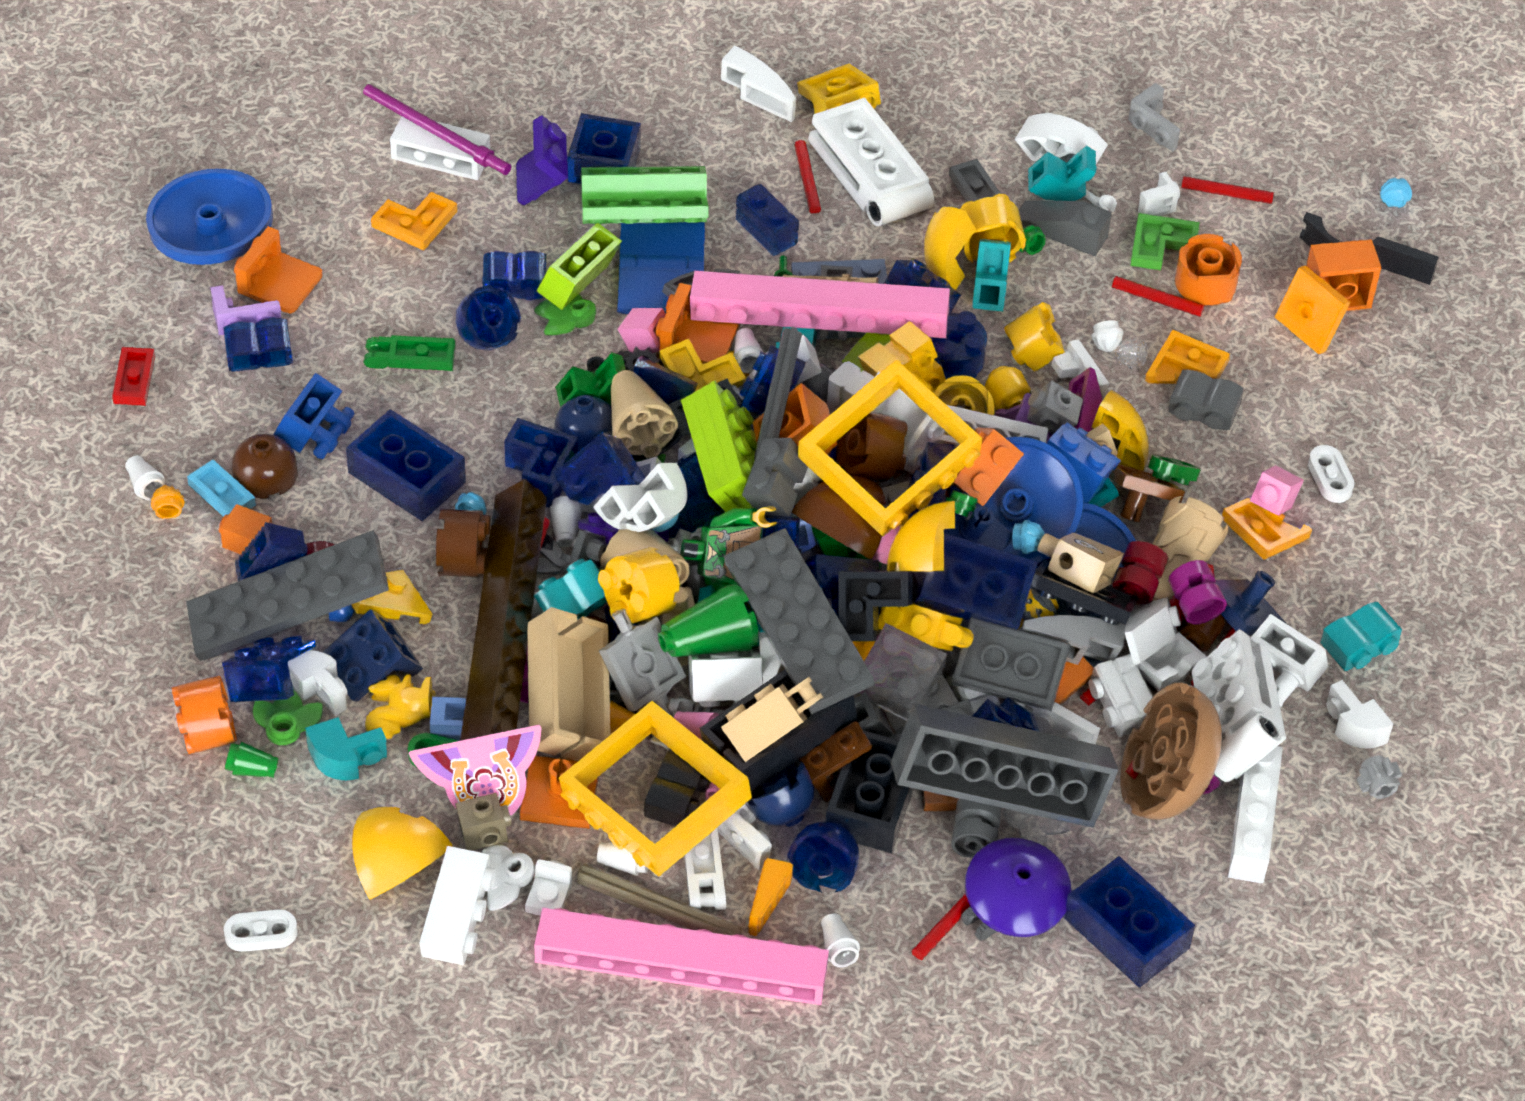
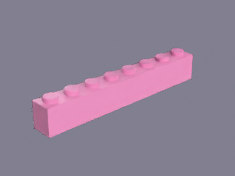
[690,271,950,338]
[534,908,829,1005]

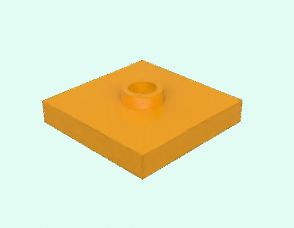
[1275,265,1351,354]

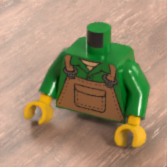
[680,506,777,609]

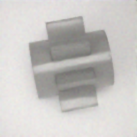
[1356,755,1403,799]

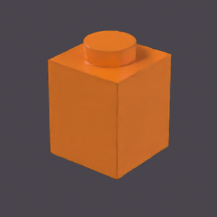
[219,504,274,561]

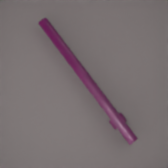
[363,84,512,175]

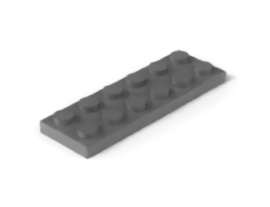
[723,528,875,714]
[186,530,389,661]

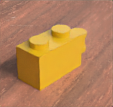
[878,602,974,651]

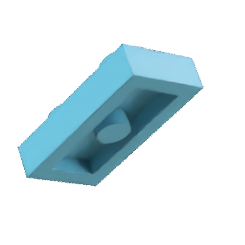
[187,460,256,517]

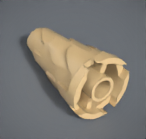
[1136,496,1228,605]

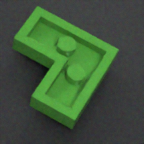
[1130,213,1200,270]

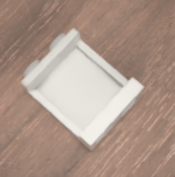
[872,371,945,474]

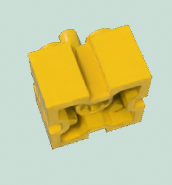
[858,321,946,393]

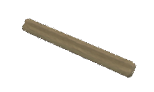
[577,864,742,936]

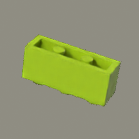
[537,222,622,310]

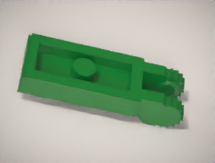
[363,335,456,371]

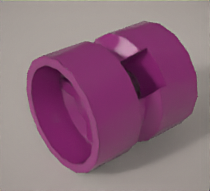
[1168,560,1227,624]

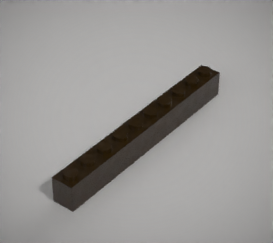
[460,479,547,741]

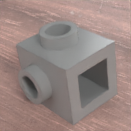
[1027,381,1083,434]

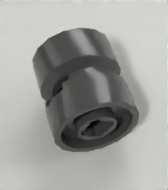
[951,798,1002,858]

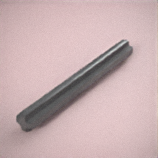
[754,327,802,460]

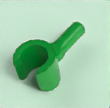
[774,255,792,277]

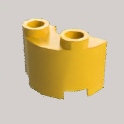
[1004,302,1065,371]

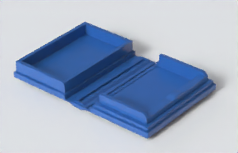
[617,222,705,314]

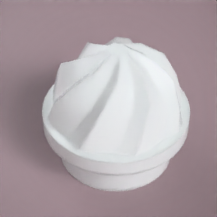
[1091,320,1123,352]

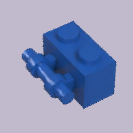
[273,373,355,459]
[1047,422,1121,503]

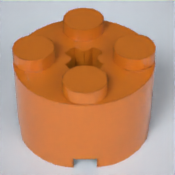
[1175,234,1242,305]
[171,676,237,754]

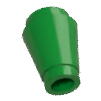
[225,741,279,778]

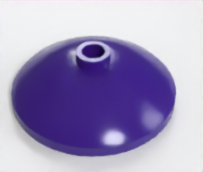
[965,838,1072,937]

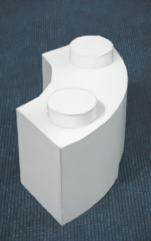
[1015,113,1108,164]

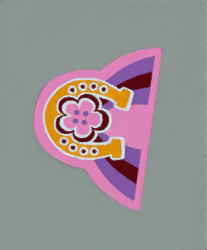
[409,725,541,815]

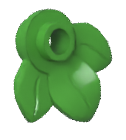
[534,294,597,335]
[253,688,323,745]

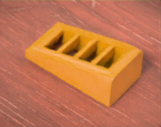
[748,858,793,936]

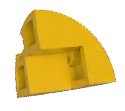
[924,207,976,295]
[1092,390,1149,471]
[887,501,955,571]
[352,807,453,899]

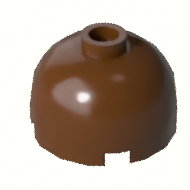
[231,433,298,499]

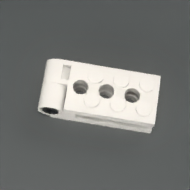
[808,98,934,226]
[1191,629,1286,782]

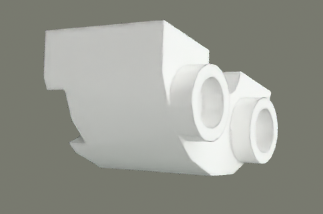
[1136,633,1207,691]

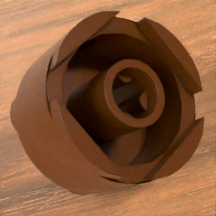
[836,412,908,482]
[436,509,491,578]

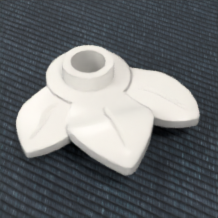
[482,845,535,911]

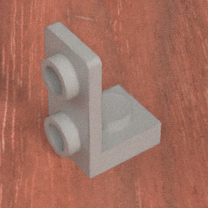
[1128,83,1180,152]

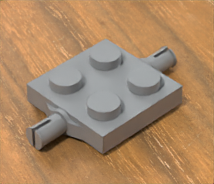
[599,609,686,715]

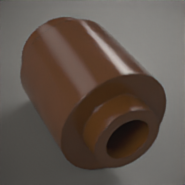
[1180,614,1225,652]

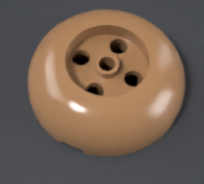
[1120,683,1222,820]

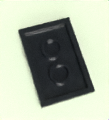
[1030,559,1138,625]

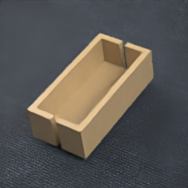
[528,607,611,761]

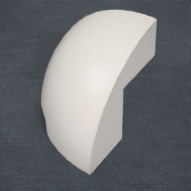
[594,463,687,532]

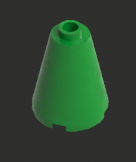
[658,583,758,657]

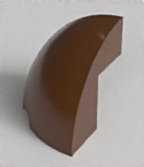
[791,476,886,560]

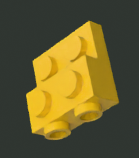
[797,63,881,114]

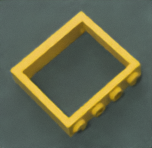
[798,360,982,537]
[559,701,752,877]

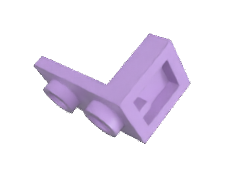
[210,285,282,335]

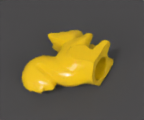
[364,674,436,739]

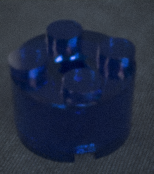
[930,311,987,380]

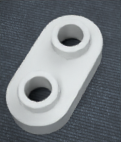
[1308,445,1354,503]
[224,910,297,952]

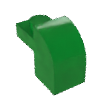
[555,352,626,407]

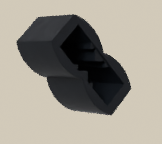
[644,749,711,827]

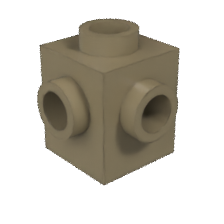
[455,793,512,851]

